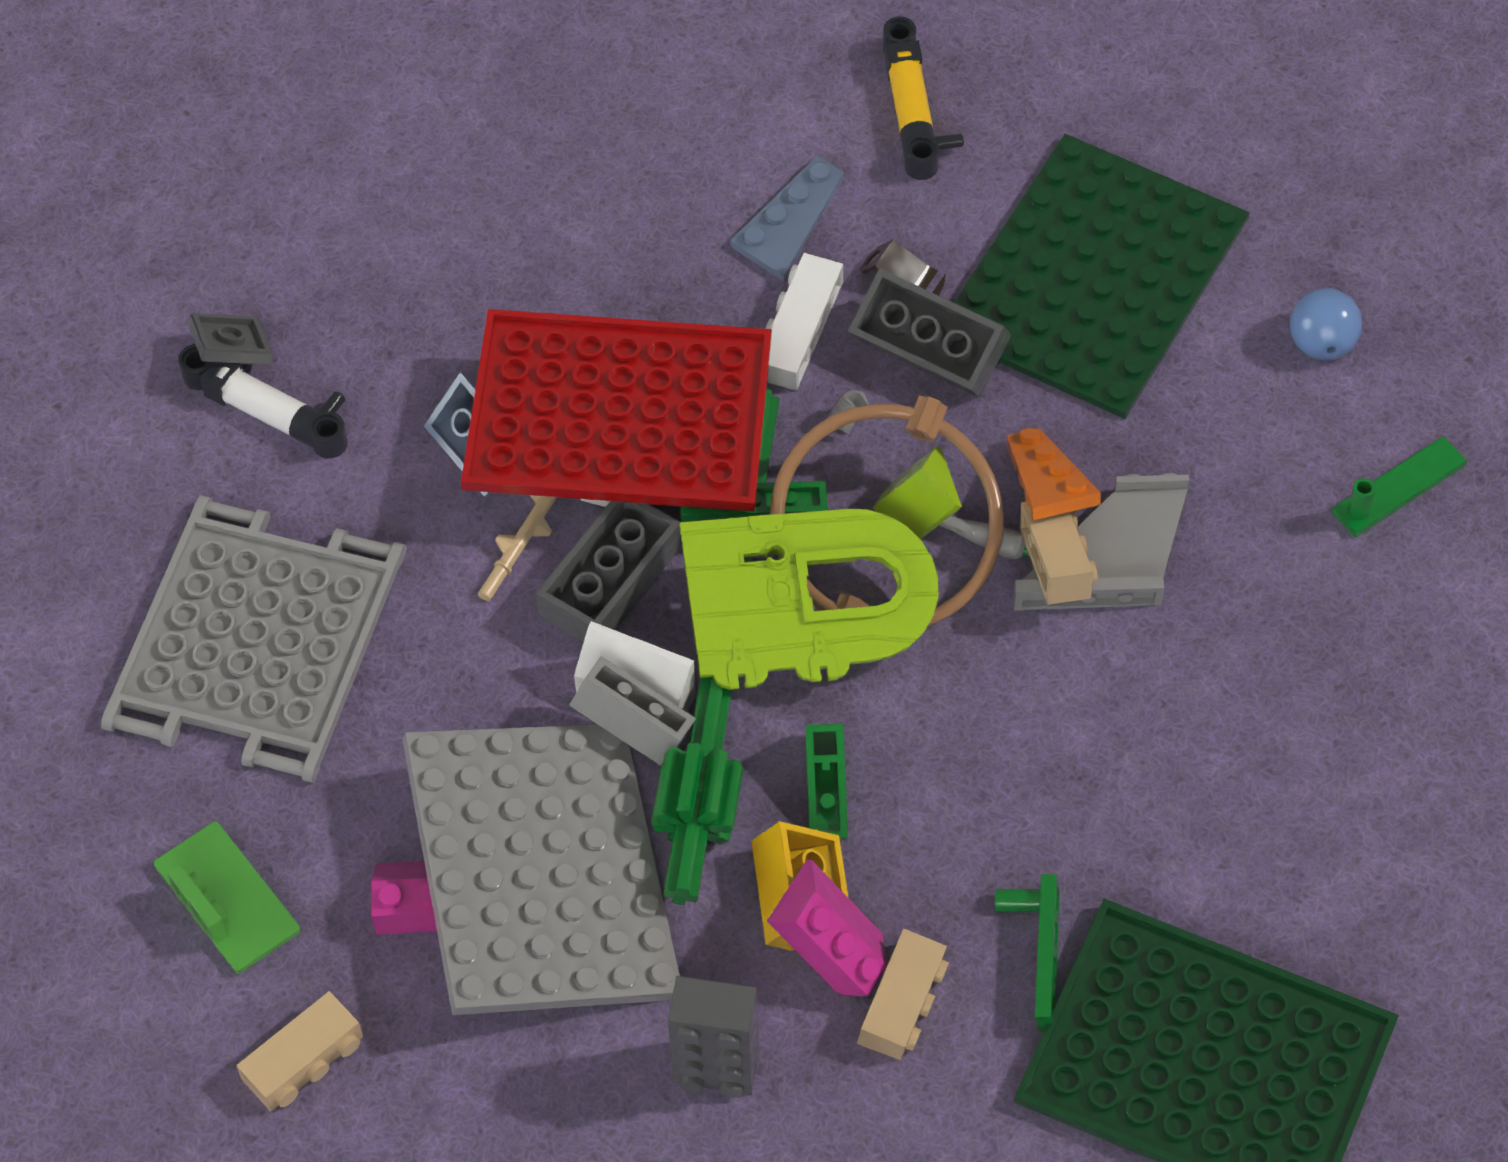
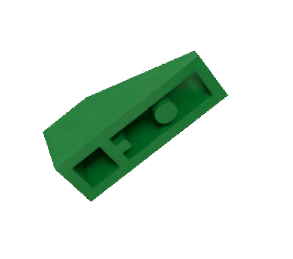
[805,724,848,838]

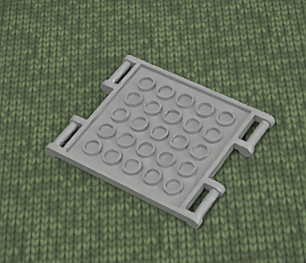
[101,495,407,783]

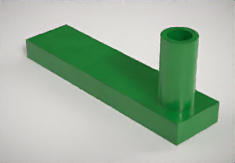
[1332,436,1467,538]
[680,481,828,522]
[995,874,1060,1032]

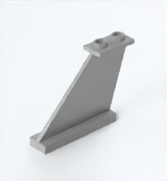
[1013,473,1189,611]

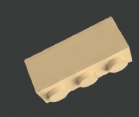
[1020,502,1098,605]
[857,928,949,1060]
[236,991,363,1112]

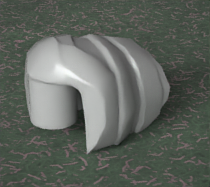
[828,390,869,434]

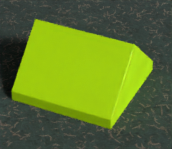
[873,446,962,539]

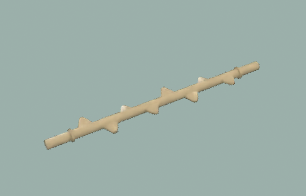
[478,495,557,602]

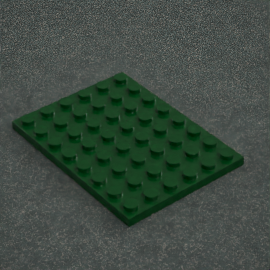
[954,134,1250,419]
[1014,898,1399,1162]

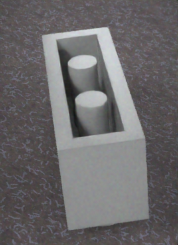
[569,656,696,766]

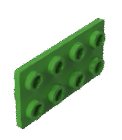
[154,821,301,974]

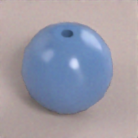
[1290,288,1362,361]

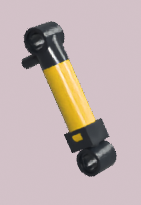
[883,16,964,180]

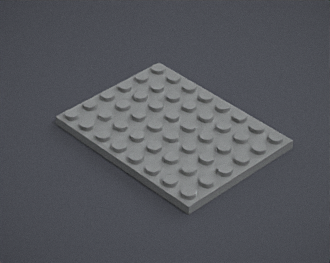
[402,724,680,1015]

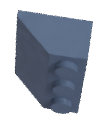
[424,372,493,497]

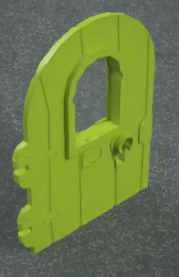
[679,509,939,690]

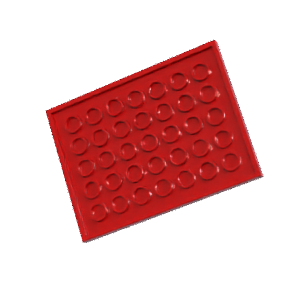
[461,309,772,512]

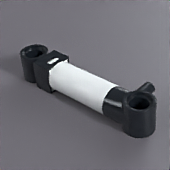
[178,344,348,458]

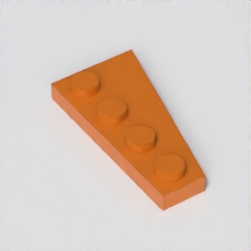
[1006,428,1101,521]

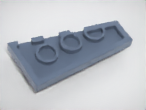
[730,155,844,282]

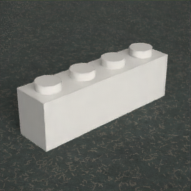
[766,253,843,391]

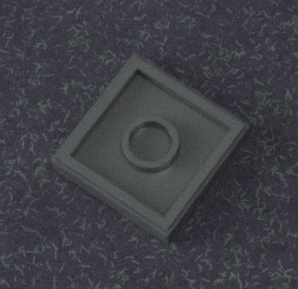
[188,313,273,365]

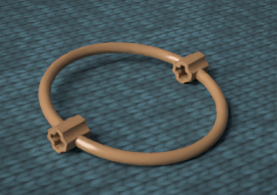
[770,395,1004,626]

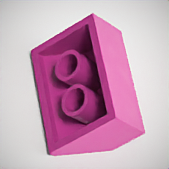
[767,860,888,997]
[371,861,437,935]

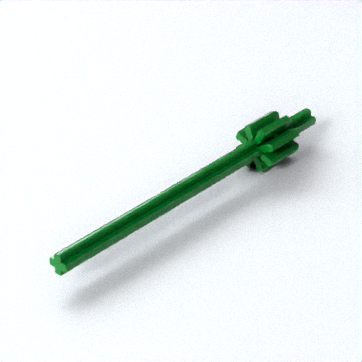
[651,389,780,905]

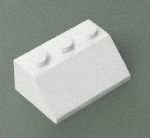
[574,621,696,712]

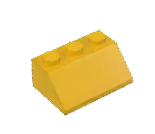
[751,821,849,951]

